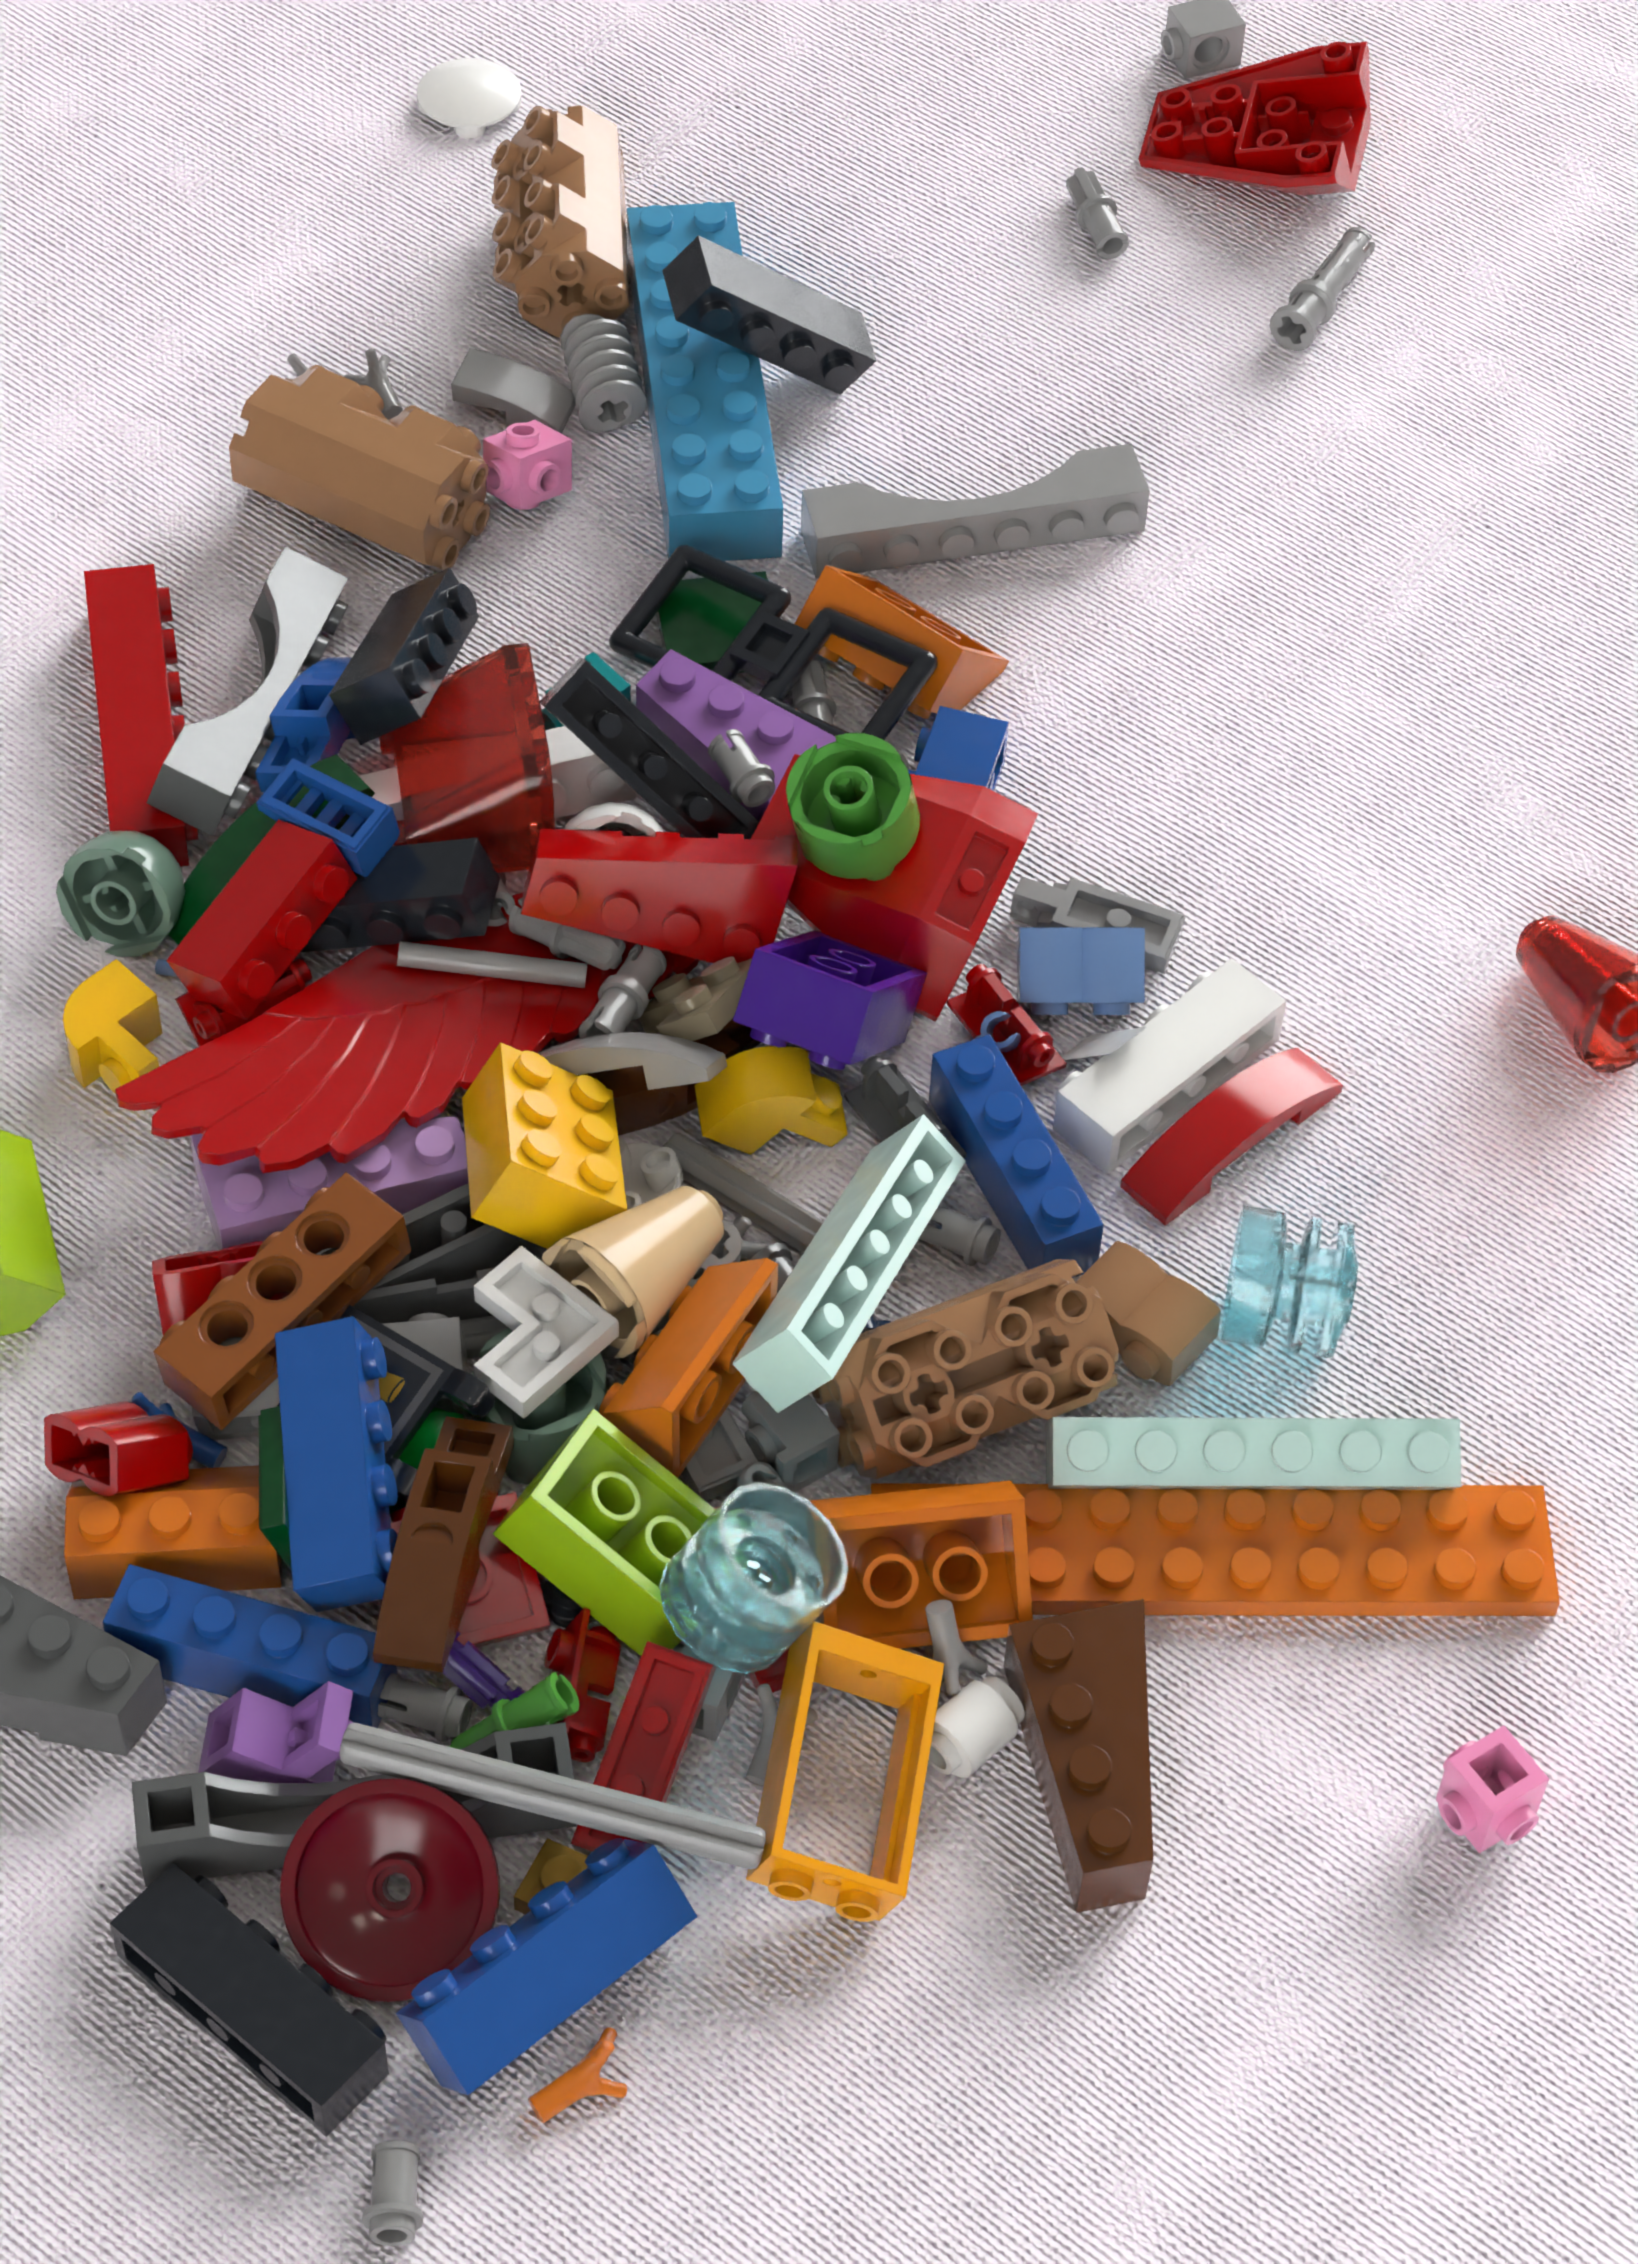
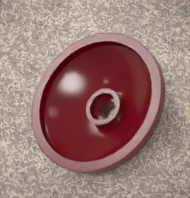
[280,1778,500,2002]

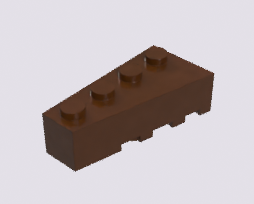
[1003,1599,1153,1913]

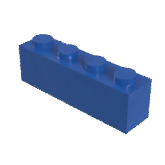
[908,706,1009,791]
[929,1034,1104,1278]
[275,1316,398,1612]
[102,1564,397,1728]
[396,1838,698,2095]

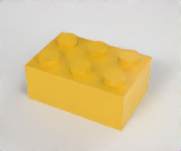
[462,1042,627,1249]

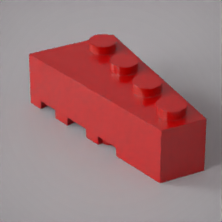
[521,829,798,963]

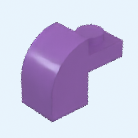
[198,1681,353,1783]

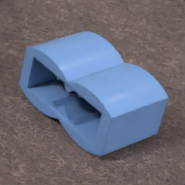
[1017,927,1145,1015]

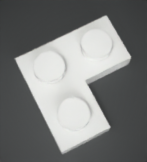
[474,1246,619,1419]

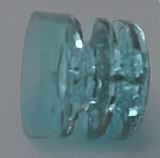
[1220,1204,1359,1359]
[659,1482,848,1674]

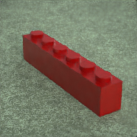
[84,564,199,867]

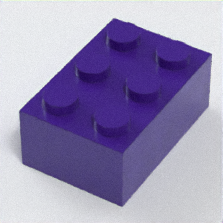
[733,930,927,1069]

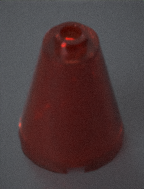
[1516,915,1638,1073]

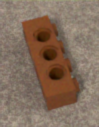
[153,1172,411,1431]

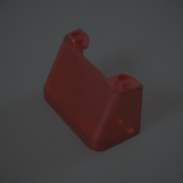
[379,643,555,873]

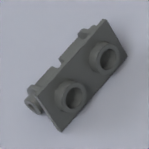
[844,1056,967,1158]

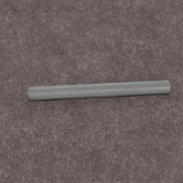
[339,1722,766,1869]

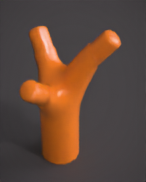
[528,2027,628,2124]

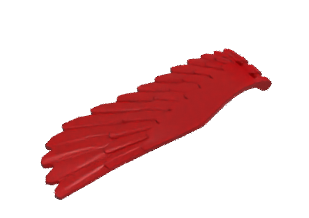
[115,892,700,1173]

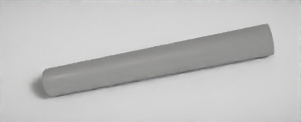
[397,941,587,988]

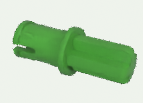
[449,1672,579,1749]

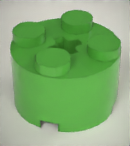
[786,733,920,881]

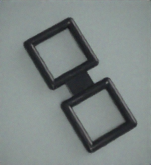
[609,545,938,740]

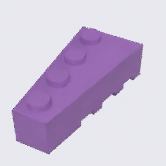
[636,649,836,822]

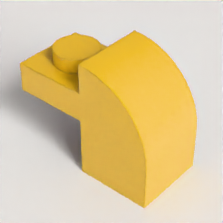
[63,959,163,1111]
[695,1046,848,1155]

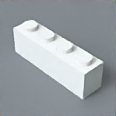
[1053,958,1287,1174]

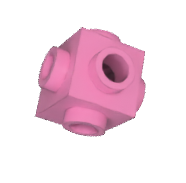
[483,420,572,510]
[1435,1725,1549,1853]

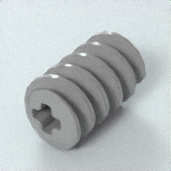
[560,314,646,433]

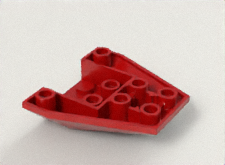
[1139,41,1371,196]
[751,754,1038,1022]

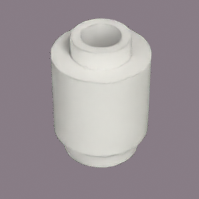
[928,1676,1025,1778]

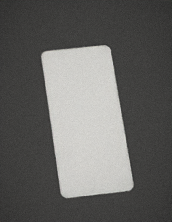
[1061,1027,1146,1061]

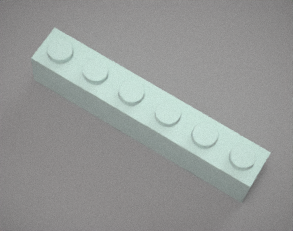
[732,1114,966,1413]
[1045,1417,1462,1490]

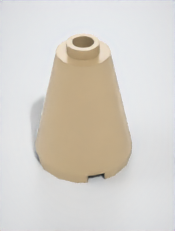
[542,1186,724,1358]

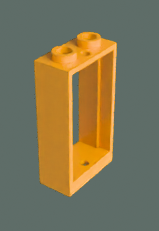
[746,1621,944,1922]

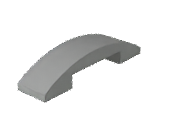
[538,1032,727,1090]

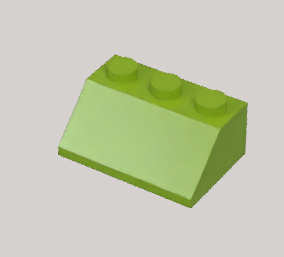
[0,1129,66,1336]
[493,1408,752,1656]

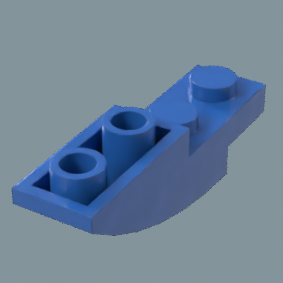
[255,657,356,792]

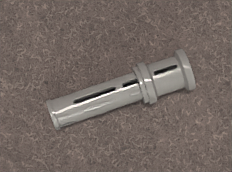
[1269,227,1375,351]

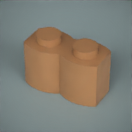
[1076,1241,1221,1386]

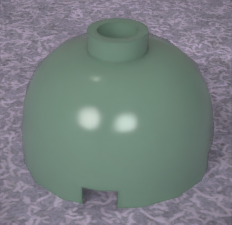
[56,831,185,957]

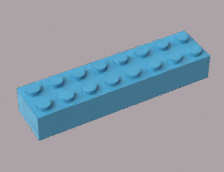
[627,202,783,561]

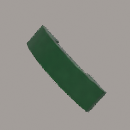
[168,754,375,945]

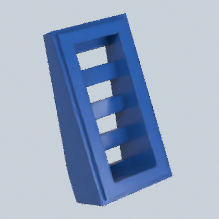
[256,758,400,877]

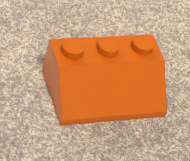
[794,565,1009,719]
[599,1258,778,1478]
[64,1465,282,1599]
[806,1480,1033,1649]

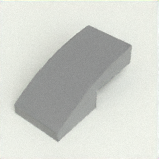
[451,348,575,434]

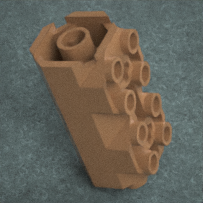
[491,105,630,338]
[229,365,490,570]
[811,1259,1119,1480]

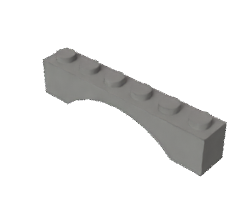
[800,443,1150,579]

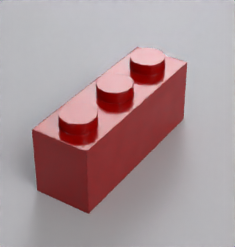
[166,819,357,1020]

